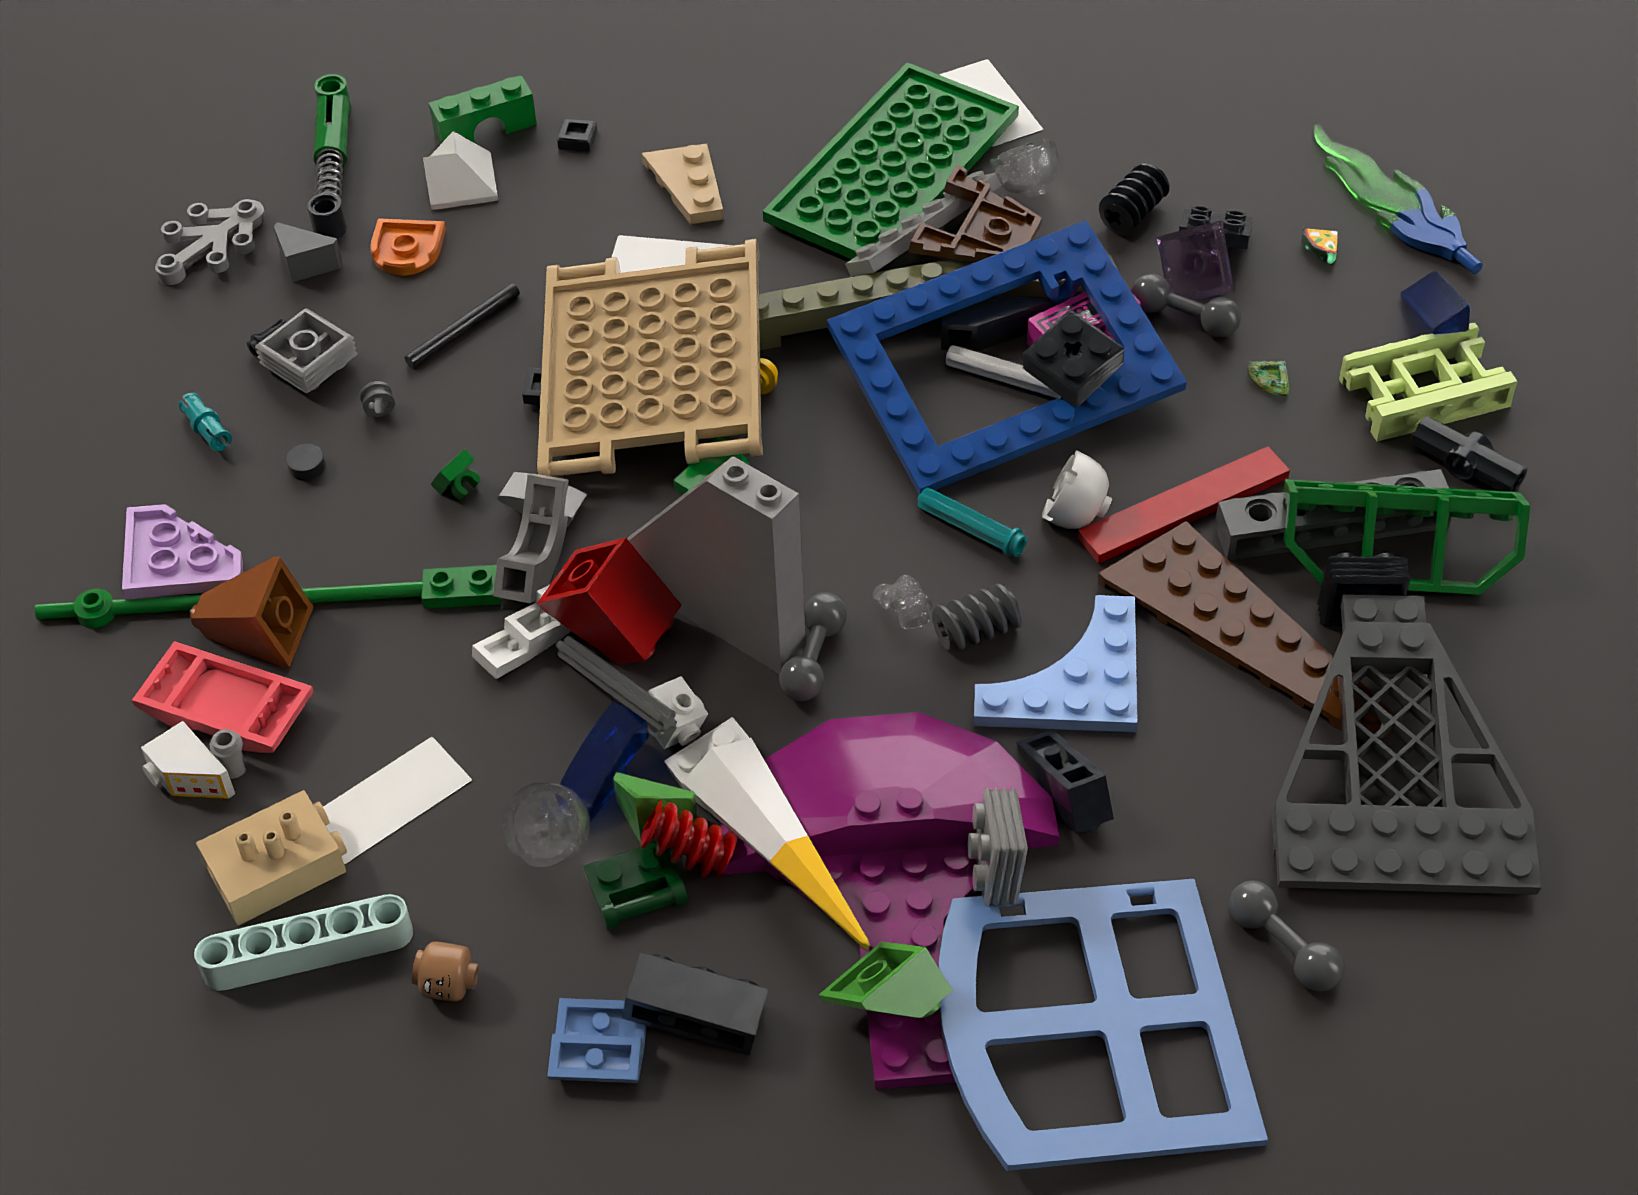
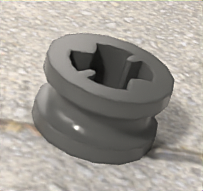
[359,381,395,417]

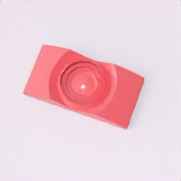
[132,641,314,753]

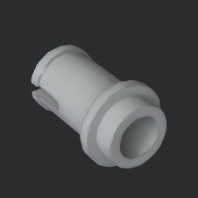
[209,729,247,779]

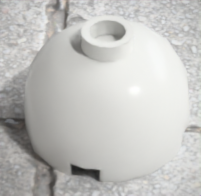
[1042,451,1112,529]

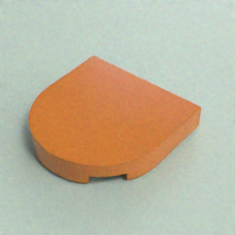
[370,218,446,276]

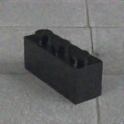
[622,952,769,1056]

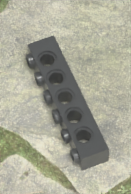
[1215,469,1452,561]

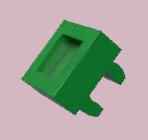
[430,449,481,500]

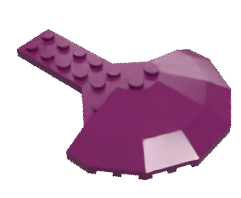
[720,712,1059,1090]

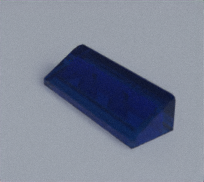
[1400,271,1470,335]

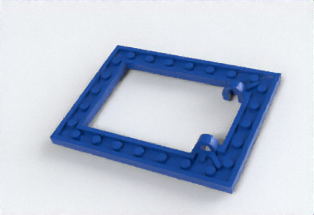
[827,220,1187,494]

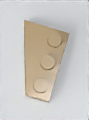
[641,144,724,224]

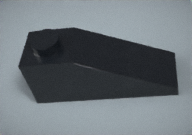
[1016,729,1114,833]

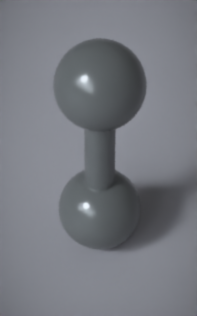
[1131,273,1241,338]
[779,592,847,701]
[1229,880,1345,992]

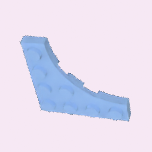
[974,595,1137,732]

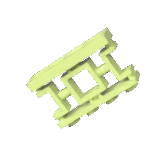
[1339,323,1517,442]

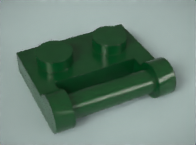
[583,842,688,930]

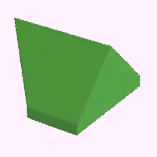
[613,772,697,843]

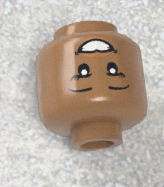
[412,941,479,1002]

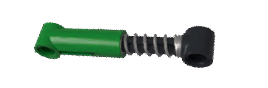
[307,74,352,239]

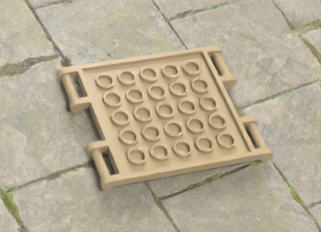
[537,239,763,477]

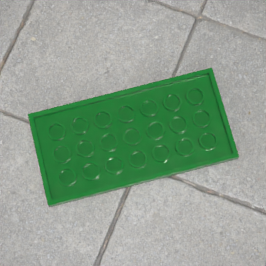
[762,62,1019,259]

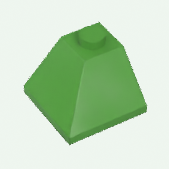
[818,941,953,1018]

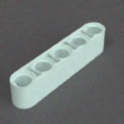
[194,894,413,991]

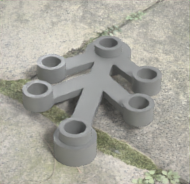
[155,199,265,285]

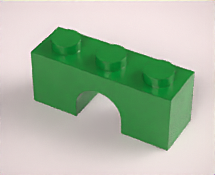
[428,75,537,145]

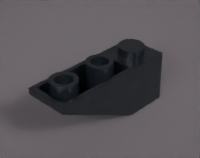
[941,296,1050,351]

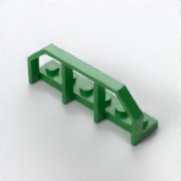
[1284,479,1531,595]

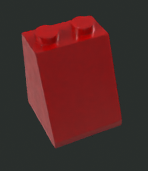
[536,537,682,665]

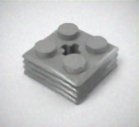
[255,308,358,393]
[967,787,1028,907]

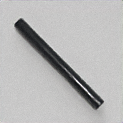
[404,283,520,368]

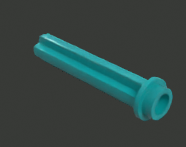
[917,488,1027,557]

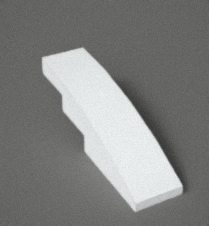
[472,585,571,679]

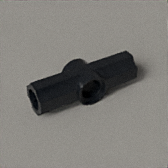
[1411,416,1528,492]

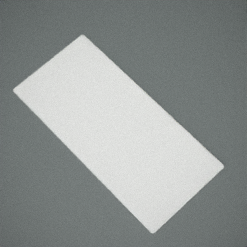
[939,59,1043,146]
[612,235,732,273]
[323,737,472,864]

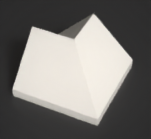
[423,131,498,210]

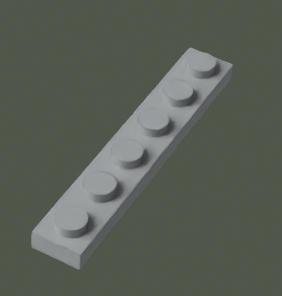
[845,171,1003,277]

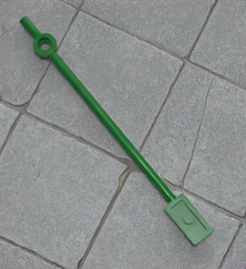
[34,565,501,628]

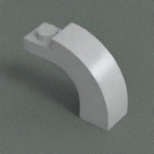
[493,473,569,603]

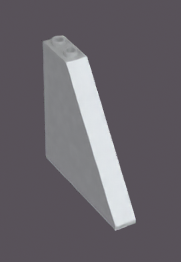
[627,456,806,674]

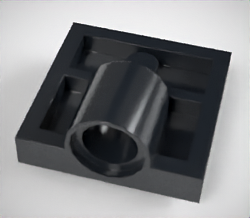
[1177,206,1253,263]

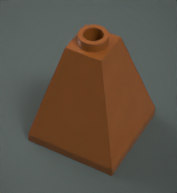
[190,556,314,668]

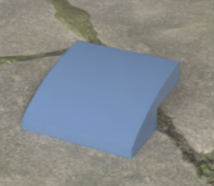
[547,998,647,1083]

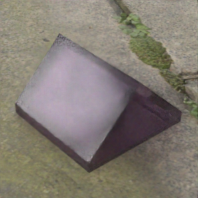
[1157,221,1235,301]

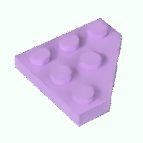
[122,504,243,600]

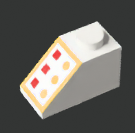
[141,721,235,798]

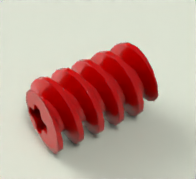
[640,800,737,878]

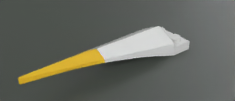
[664,717,870,950]

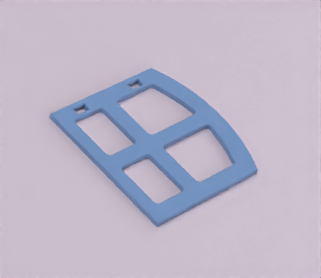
[938,879,1268,1171]

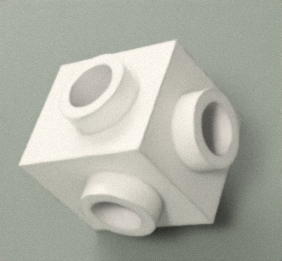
[642,676,708,749]

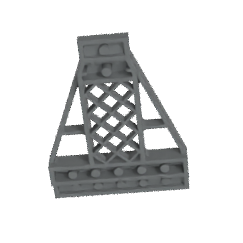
[1271,594,1542,895]

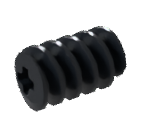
[1098,163,1170,235]

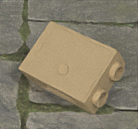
[196,790,347,926]

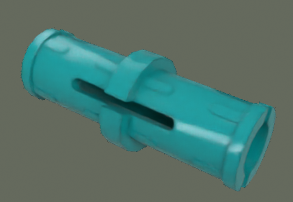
[178,393,232,452]

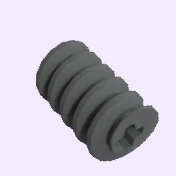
[932,583,1022,651]

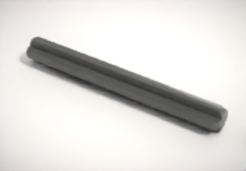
[556,636,677,732]

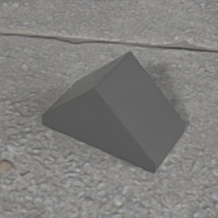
[273,222,343,282]

